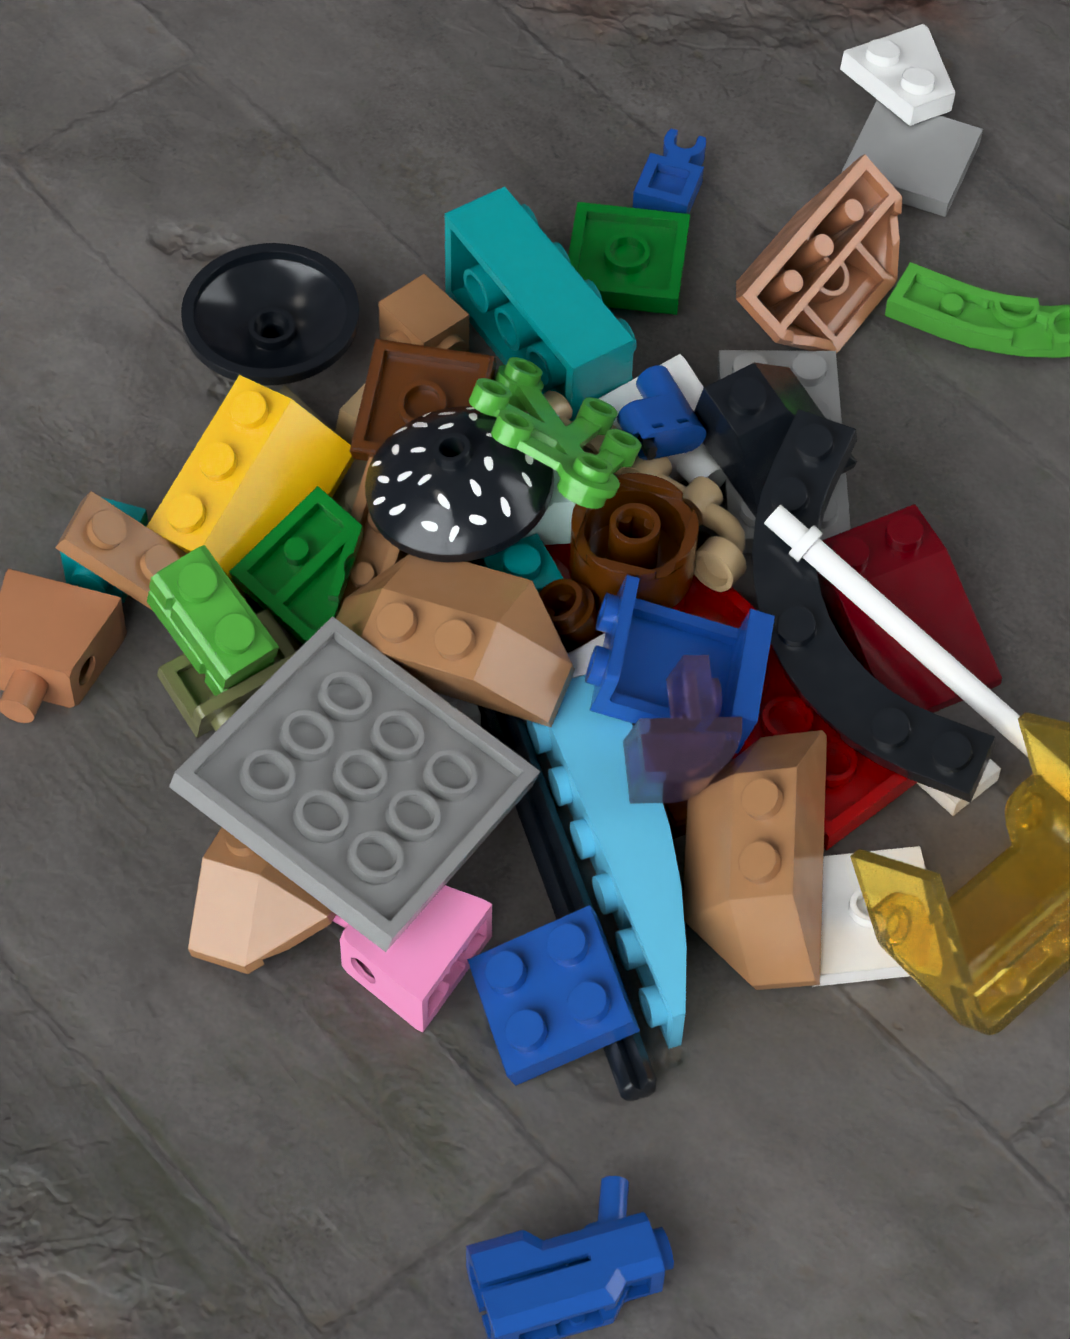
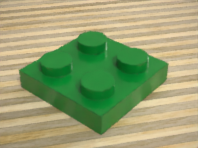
[568,202,690,315]

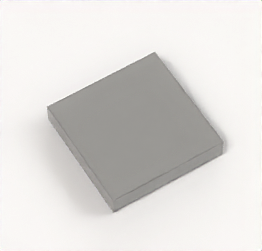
[842,100,983,217]

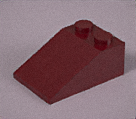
[817,504,1002,713]

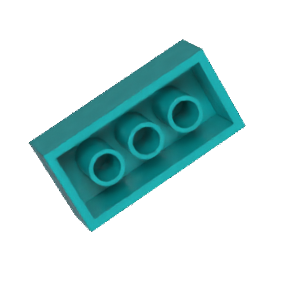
[445,186,637,422]

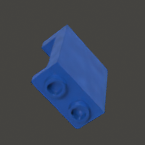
[585,575,775,754]

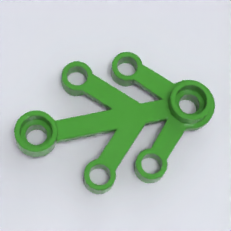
[469,357,642,509]

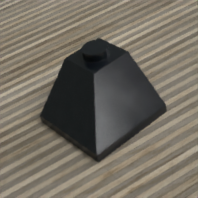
[694,362,857,518]

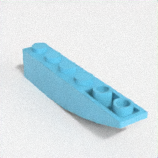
[527,675,687,1049]

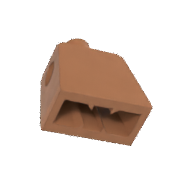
[0,569,127,723]

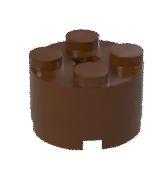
[569,473,699,611]

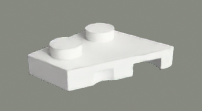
[840,24,956,126]

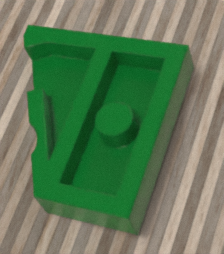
[229,486,364,645]

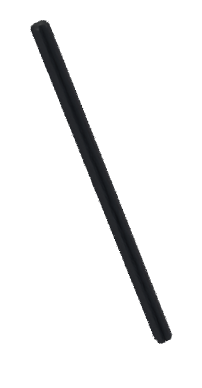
[479,706,657,1101]

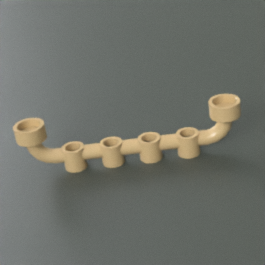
[523,391,747,592]

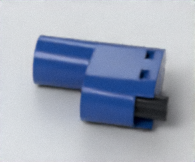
[617,365,706,460]

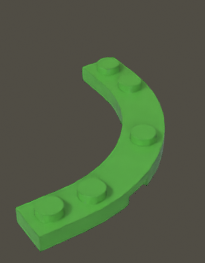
[885,262,1070,358]

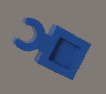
[632,129,706,214]

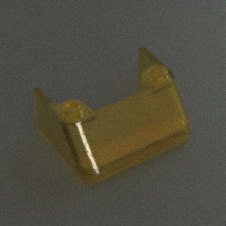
[850,712,1070,1035]

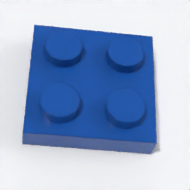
[467,905,640,1086]

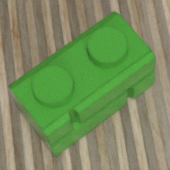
[147,545,279,696]

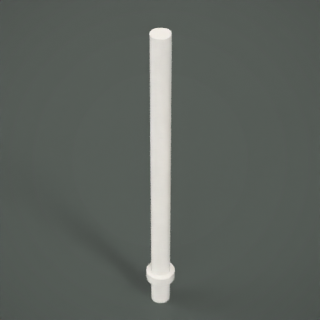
[764,505,1070,794]

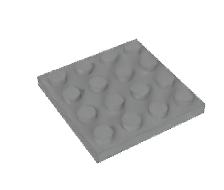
[169,616,541,952]

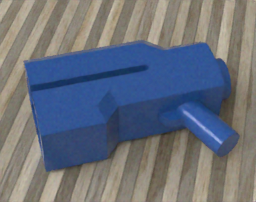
[466,1176,674,1339]

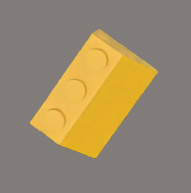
[146,375,355,602]

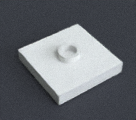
[812,846,947,987]

